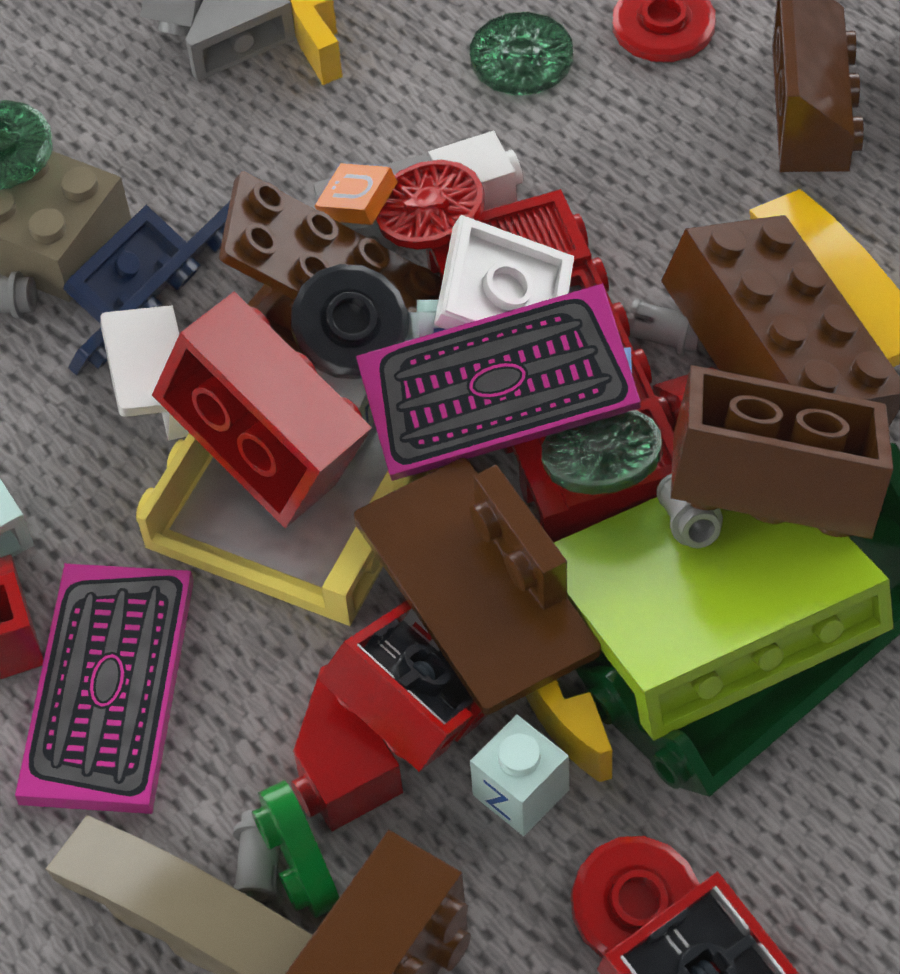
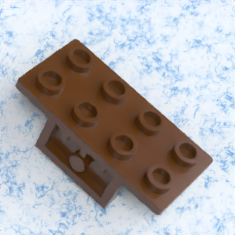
[219,171,441,352]
[353,458,601,715]

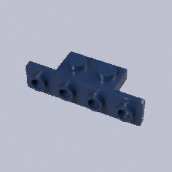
[63,201,230,375]

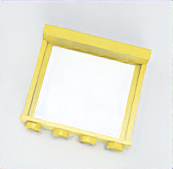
[136,422,438,626]

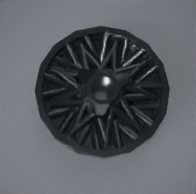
[291,264,408,379]

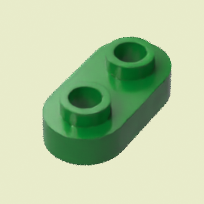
[252,780,340,918]

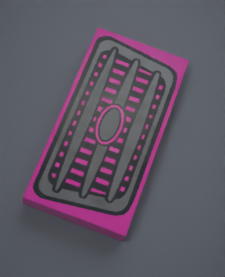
[356,283,641,481]
[15,563,194,814]

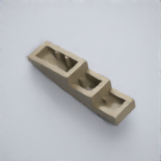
[45,815,312,974]

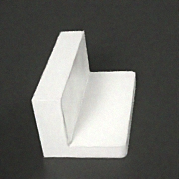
[100,305,189,441]

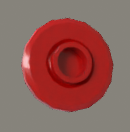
[612,0,715,62]
[375,159,485,250]
[570,836,700,958]

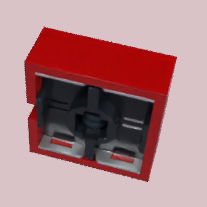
[318,601,488,772]
[597,871,799,974]

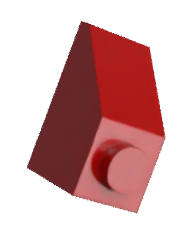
[291,664,403,832]

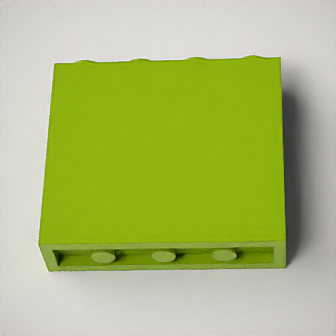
[554,497,894,741]

